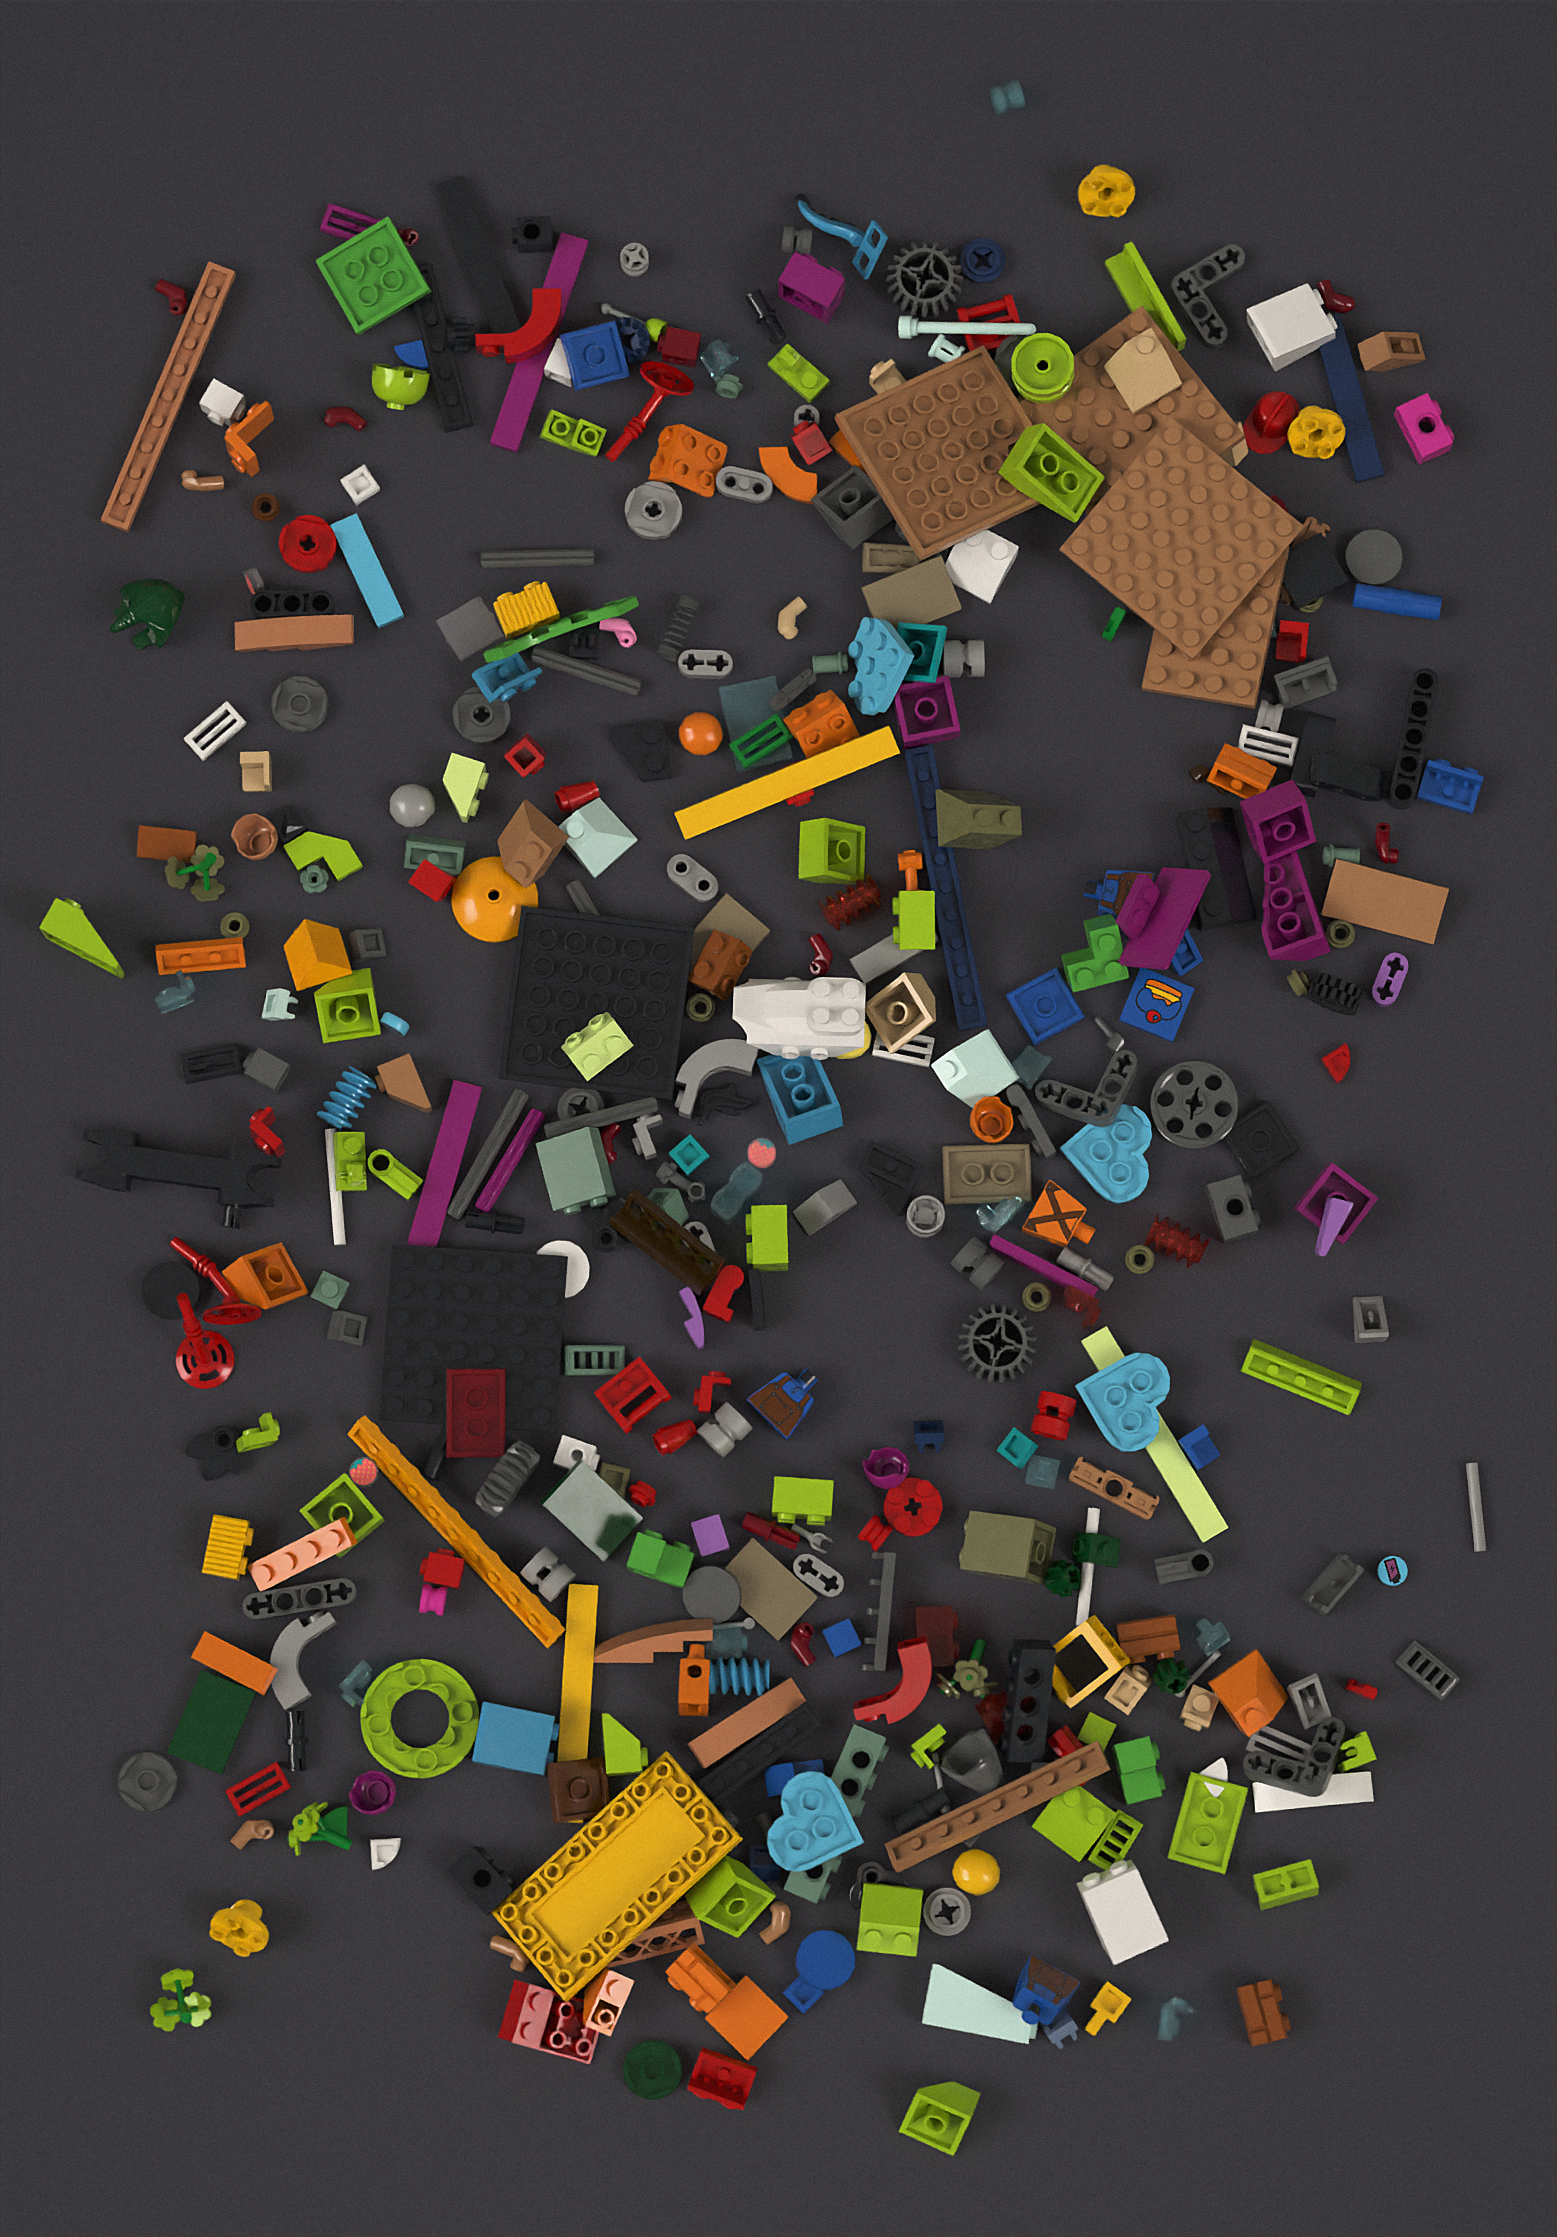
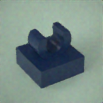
[914,1420,945,1454]

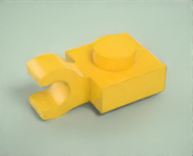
[1084,1981,1131,2036]

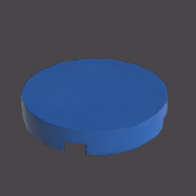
[795,1930,855,1991]

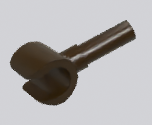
[1188,765,1227,795]

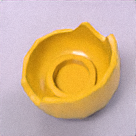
[952,1849,1001,1896]

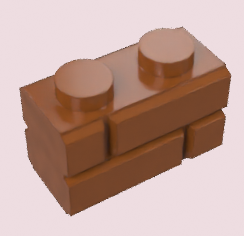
[1115,1614,1180,1665]
[1235,1979,1291,2047]

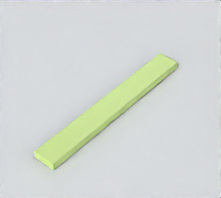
[1081,1326,1229,1543]

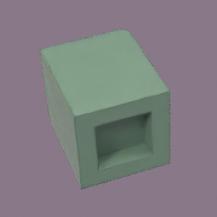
[641,1188,689,1229]

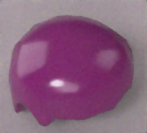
[862,1447,910,1489]
[349,1770,397,1816]

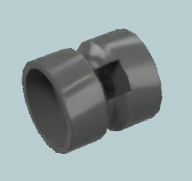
[950,1236,1006,1291]

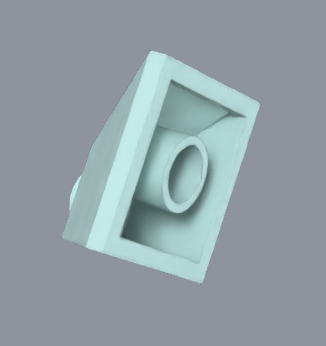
[558,798,638,878]
[931,1029,1019,1108]

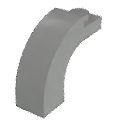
[675,1039,759,1119]
[270,1611,337,1711]

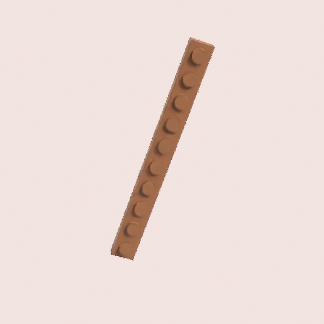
[101,261,236,533]

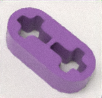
[1371,953,1409,1007]

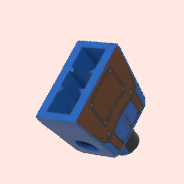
[1083,870,1154,921]
[747,1368,818,1441]
[1012,1954,1081,2025]

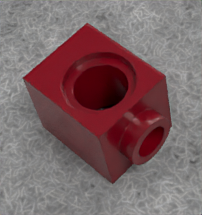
[657,326,701,368]

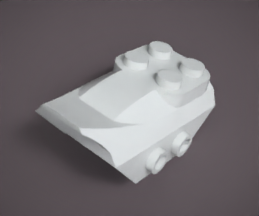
[733,977,866,1060]

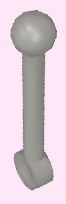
[713,1618,755,1630]
[1175,1650,1221,1698]
[931,1752,950,1814]

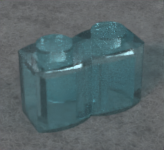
[710,1161,763,1224]

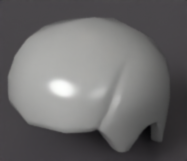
[390,783,435,828]

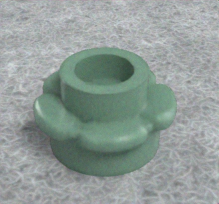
[715,374,743,398]
[300,865,329,893]

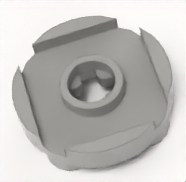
[625,481,682,540]

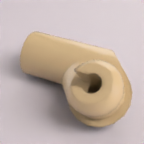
[778,596,807,639]

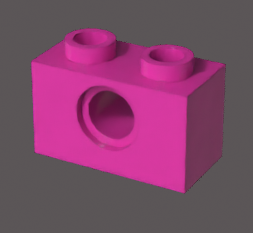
[1394,393,1454,465]

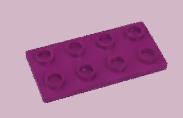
[1115,867,1211,970]

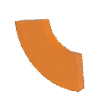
[759,447,817,504]

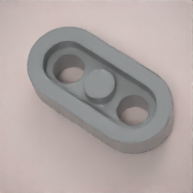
[716,466,773,504]
[667,854,718,903]

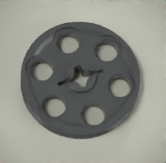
[1150,1061,1238,1149]

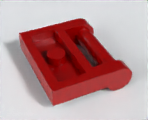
[956,293,1021,352]
[593,1356,672,1434]

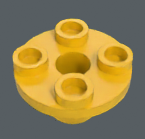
[1078,165,1135,217]
[1288,406,1345,459]
[209,1899,269,1957]

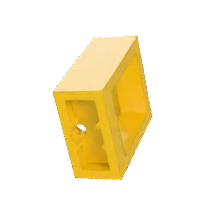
[1052,1614,1131,1709]

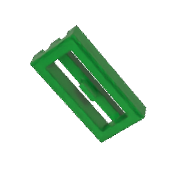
[729,713,793,770]

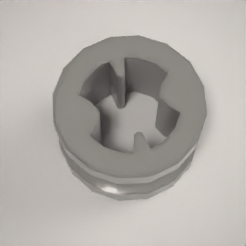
[794,405,819,426]

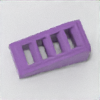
[1314,1197,1354,1257]

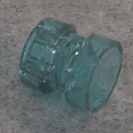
[989,79,1025,115]

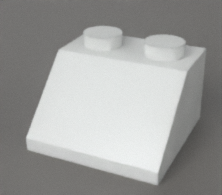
[945,529,1019,604]

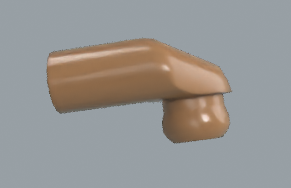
[181,470,224,492]
[230,1819,274,1850]
[759,1900,791,1946]
[490,1935,530,1972]

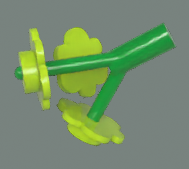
[287,1801,352,1856]
[150,1969,211,2032]

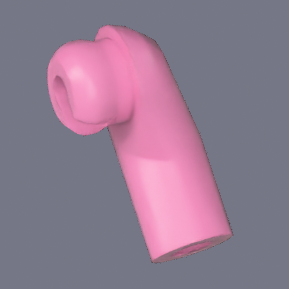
[599,617,637,647]

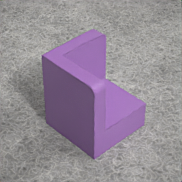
[691,1514,730,1556]

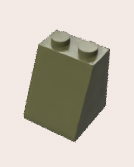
[935,789,1022,849]
[959,1511,1056,1586]

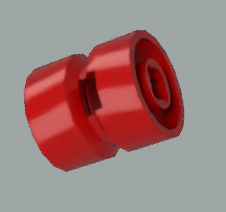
[1030,1391,1077,1441]

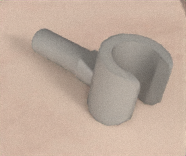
[791,1524,833,1553]

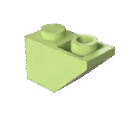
[442,753,489,823]

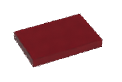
[446,1369,506,1458]

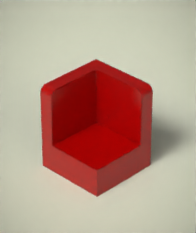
[1275,620,1309,663]
[408,860,458,902]

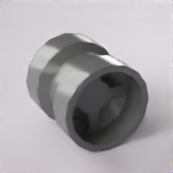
[781,225,813,255]

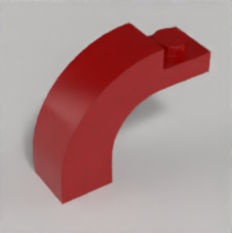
[476,288,562,364]
[853,1635,932,1724]

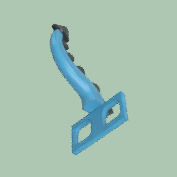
[793,193,888,279]

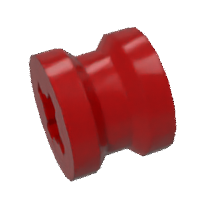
[857,1515,893,1552]

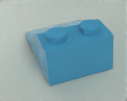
[756,1054,844,1145]

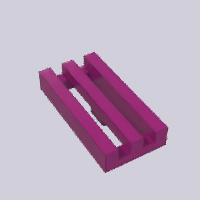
[320,203,381,241]

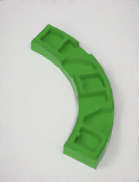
[483,596,639,663]

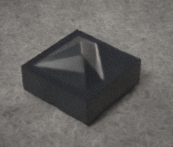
[270,804,309,844]

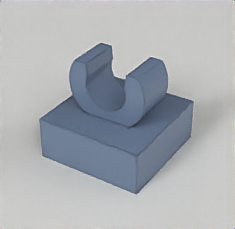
[1038,2008,1078,2049]

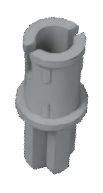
[1056,1247,1114,1290]

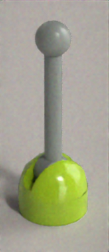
[600,303,668,343]

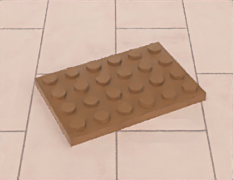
[1141,545,1290,709]

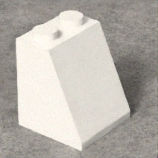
[1247,283,1338,372]
[1077,1860,1169,1965]

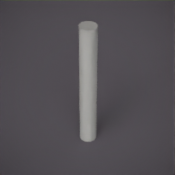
[1466,1463,1486,1552]

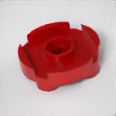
[279,515,337,573]
[883,1477,943,1537]

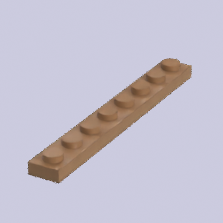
[885,1741,1111,1873]

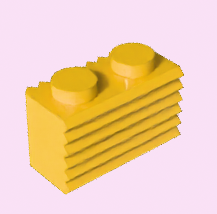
[493,581,560,640]
[202,1514,254,1581]

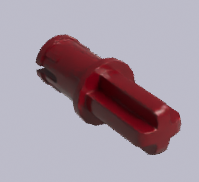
[741,1511,800,1550]

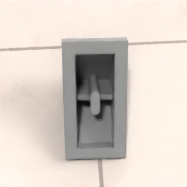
[793,1179,857,1236]
[1353,1296,1389,1343]
[1286,1673,1332,1730]

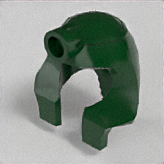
[110,578,185,651]

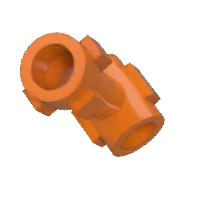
[898,850,924,891]

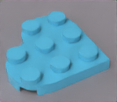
[848,617,915,716]
[1059,1104,1152,1205]
[1075,1352,1170,1452]
[767,1771,864,1872]

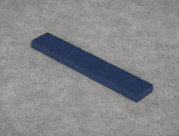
[1318,313,1384,483]

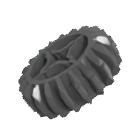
[886,241,963,318]
[958,1304,1037,1383]
[476,1441,540,1517]

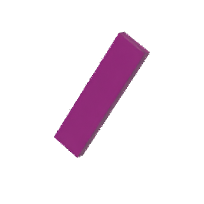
[988,1234,1098,1301]

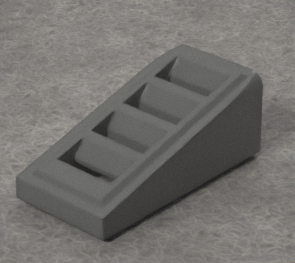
[1395,1640,1461,1702]

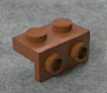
[688,929,753,1001]

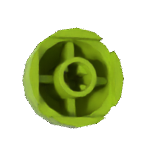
[372,363,430,410]

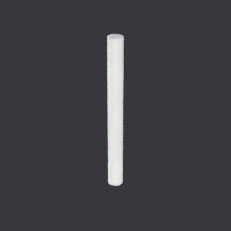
[325,1128,346,1246]
[1076,1508,1100,1626]

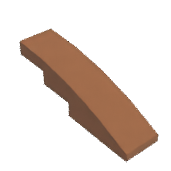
[235,615,354,653]
[594,1618,713,1663]
[688,1678,807,1769]

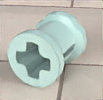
[928,334,966,363]

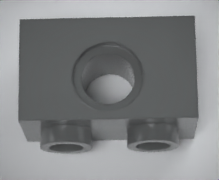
[1205,1174,1261,1244]

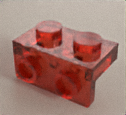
[916,1605,959,1667]

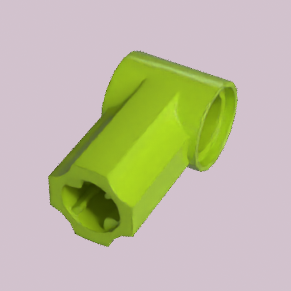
[368,1149,424,1201]

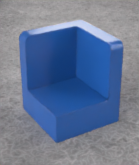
[1177,1424,1220,1471]

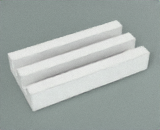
[183,701,247,761]
[1238,724,1299,768]
[872,1032,935,1068]

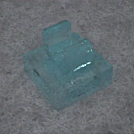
[699,339,739,380]
[1025,1455,1060,1490]
[1196,1617,1231,1657]

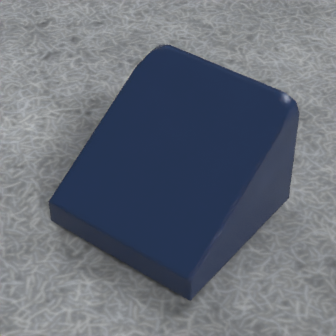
[748,1845,779,1882]

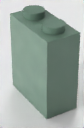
[536,1127,616,1215]

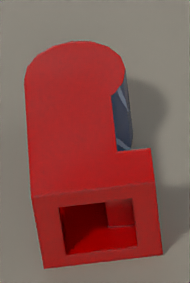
[702,1265,744,1324]

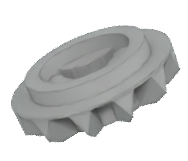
[923,1888,971,1936]

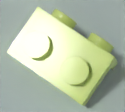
[561,1012,634,1081]

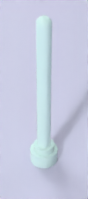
[898,316,1036,339]

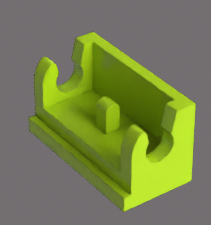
[1338,1731,1377,1773]
[1253,1859,1319,1911]

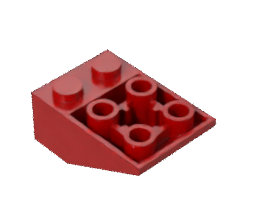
[497,1980,599,2064]

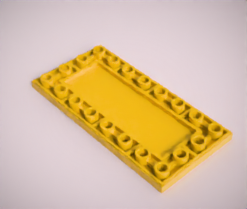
[491,1751,743,2001]

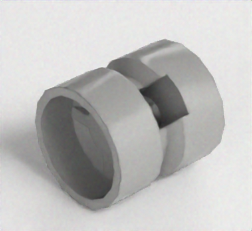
[943,639,985,678]
[906,1196,945,1238]
[697,1402,753,1458]
[520,1546,576,1602]

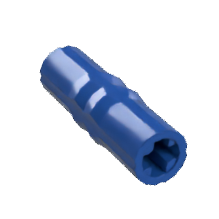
[1352,583,1442,621]

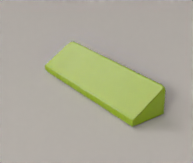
[1241,1339,1362,1416]

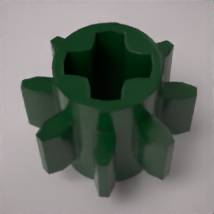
[1044,1559,1081,1598]
[1152,1658,1191,1695]

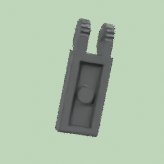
[1006,1084,1057,1160]

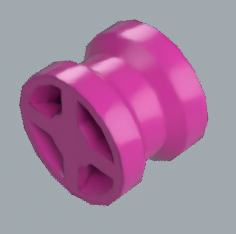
[419,1584,448,1616]

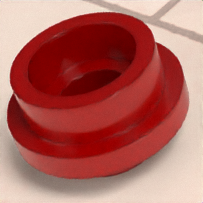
[628,1481,657,1507]

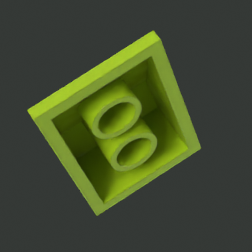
[998,423,1105,523]
[39,898,125,979]

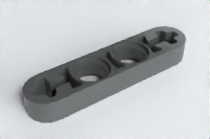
[242,1578,357,1620]

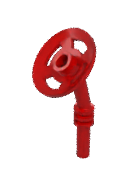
[605,361,694,462]
[170,1237,262,1325]
[176,1293,235,1389]

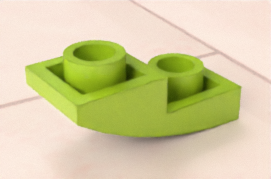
[540,410,606,457]

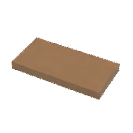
[1321,858,1449,945]

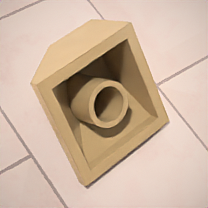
[1104,328,1182,414]
[865,972,936,1054]

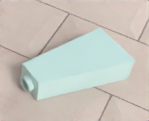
[922,1964,1038,2044]

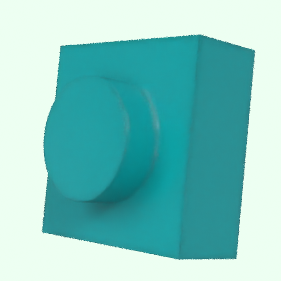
[668,1134,710,1176]
[996,1427,1039,1469]

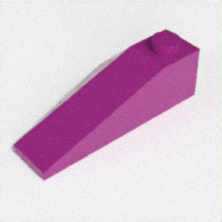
[1261,850,1331,961]

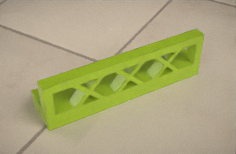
[1105,241,1186,351]

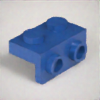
[1416,759,1484,815]

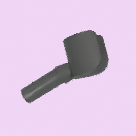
[1094,1016,1125,1054]

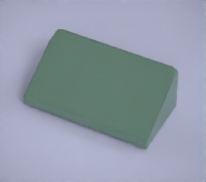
[404,834,466,875]

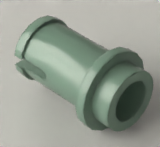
[812,652,848,675]
[1322,844,1360,868]

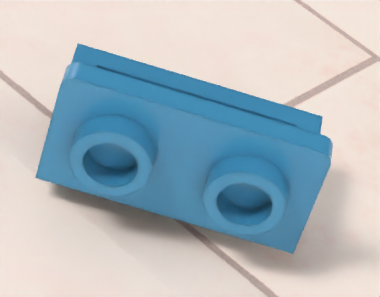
[471,653,542,704]

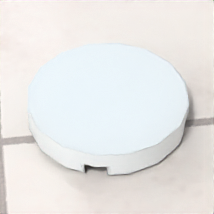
[536,1240,590,1298]

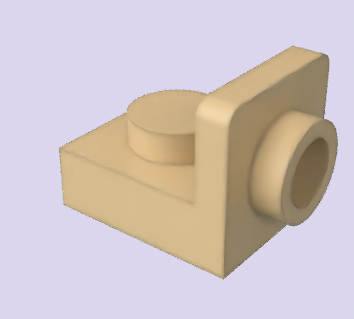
[869,359,906,394]
[1104,1664,1152,1715]
[1179,1684,1219,1732]

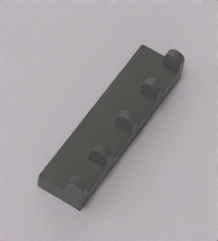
[862,1552,896,1673]

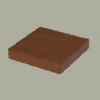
[547,1757,610,1823]

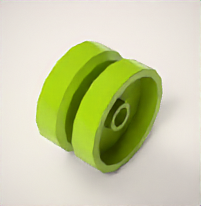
[1011,333,1074,404]

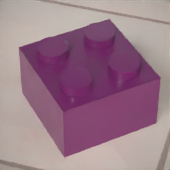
[778,251,845,324]
[893,675,961,750]
[1240,779,1316,864]
[1293,1162,1378,1245]

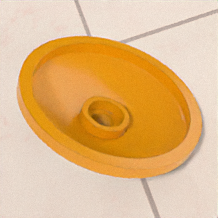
[451,856,538,943]

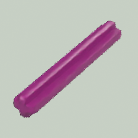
[475,1108,545,1212]

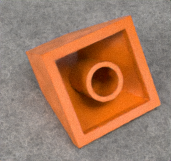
[222,1242,309,1310]
[1208,1649,1288,1737]

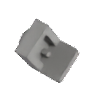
[632,1113,663,1161]

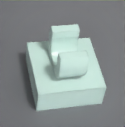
[262,988,298,1021]

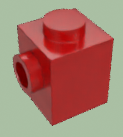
[504,732,547,778]
[419,1548,466,1590]

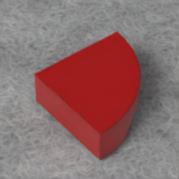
[1321,1043,1350,1084]
[1344,1679,1378,1701]

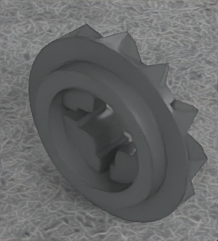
[558,1088,604,1120]

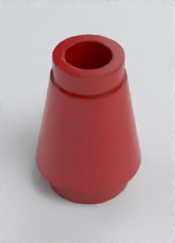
[554,780,599,814]
[652,1419,698,1456]

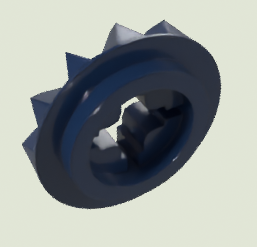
[960,238,1006,283]
[615,317,650,363]

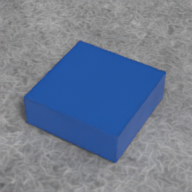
[822,1618,862,1658]
[783,1976,824,2014]

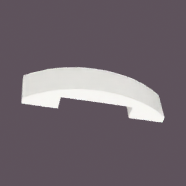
[1252,1771,1374,1813]

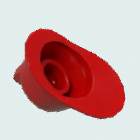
[1243,391,1300,454]

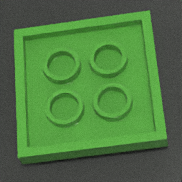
[315,216,431,335]

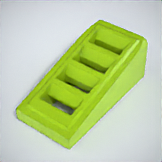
[1087,1809,1143,1871]

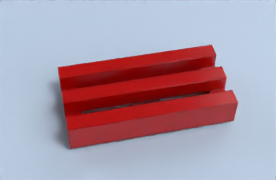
[225,1761,292,1817]

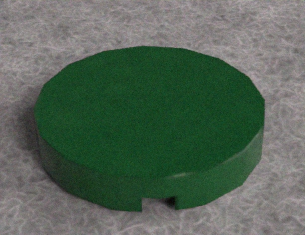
[623,2040,682,2100]

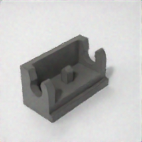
[1272,656,1338,711]
[1301,1553,1364,1617]

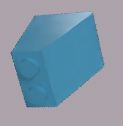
[472,1702,560,1776]

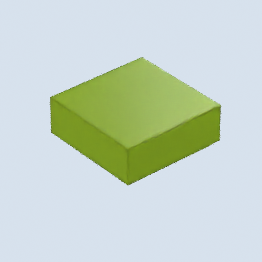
[1077,1712,1116,1752]

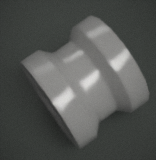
[620,243,649,277]
[1255,699,1284,732]

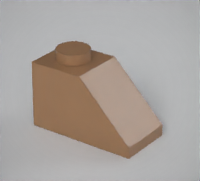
[1358,331,1426,372]
[375,1054,433,1113]

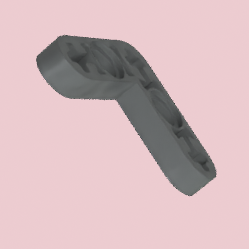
[1171,244,1245,349]
[1035,1050,1139,1127]
[1243,1717,1346,1797]

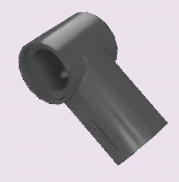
[1154,1549,1214,1585]

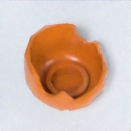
[678,712,723,755]
[970,1096,1014,1143]

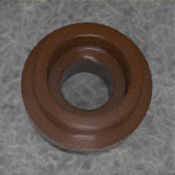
[251,493,280,522]

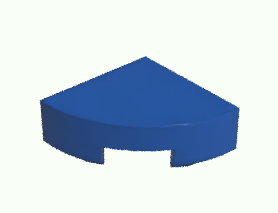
[394,340,429,370]

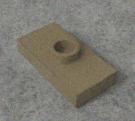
[862,543,920,575]

